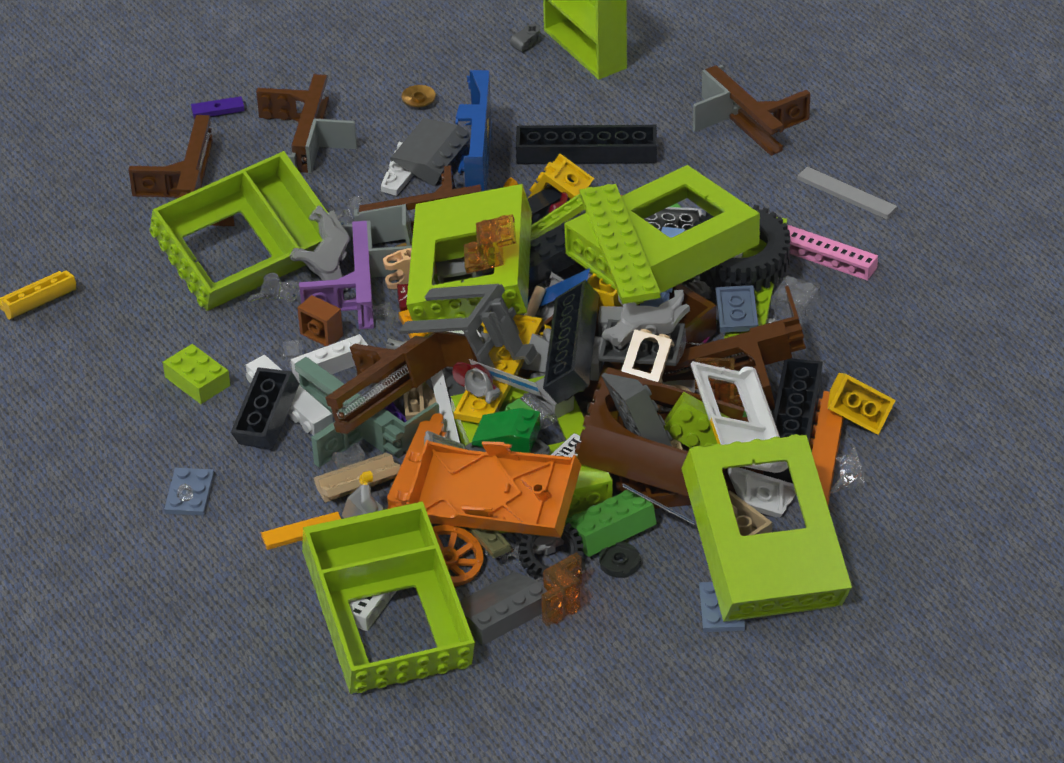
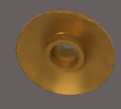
[402,85,436,107]

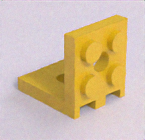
[528,154,594,199]

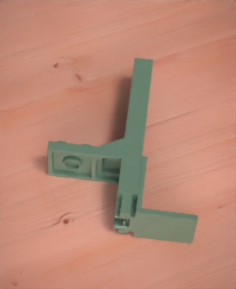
[295,357,440,468]

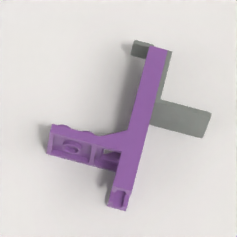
[299,220,412,329]

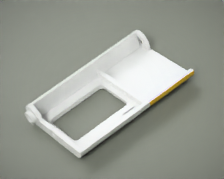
[691,361,788,473]

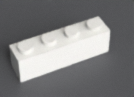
[291,334,368,383]

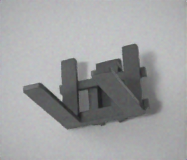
[400,284,538,368]

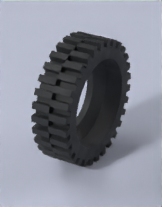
[692,203,790,292]

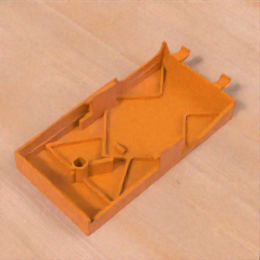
[395,440,581,538]

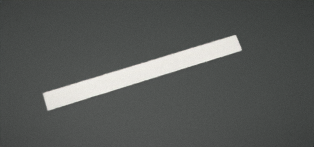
[431,370,460,443]

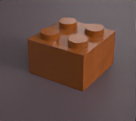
[297,295,343,346]

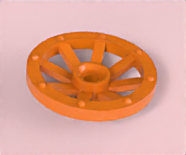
[432,525,483,586]

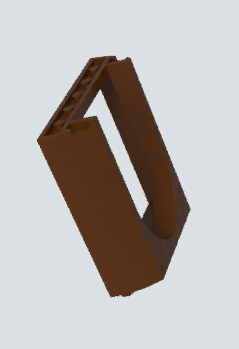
[574,367,745,497]

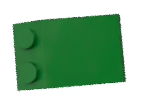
[471,408,540,453]

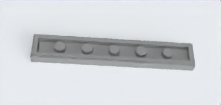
[797,167,897,219]

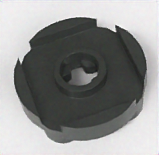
[599,542,640,578]

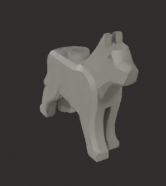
[289,205,349,291]
[602,290,690,349]

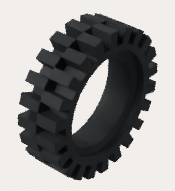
[518,523,584,583]

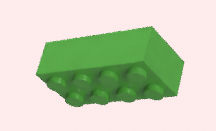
[565,490,656,557]

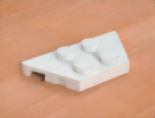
[727,467,796,517]

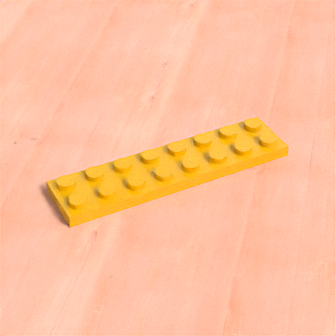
[454,314,543,423]

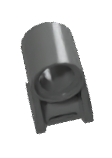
[510,24,541,53]

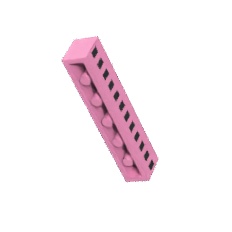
[787,225,878,281]

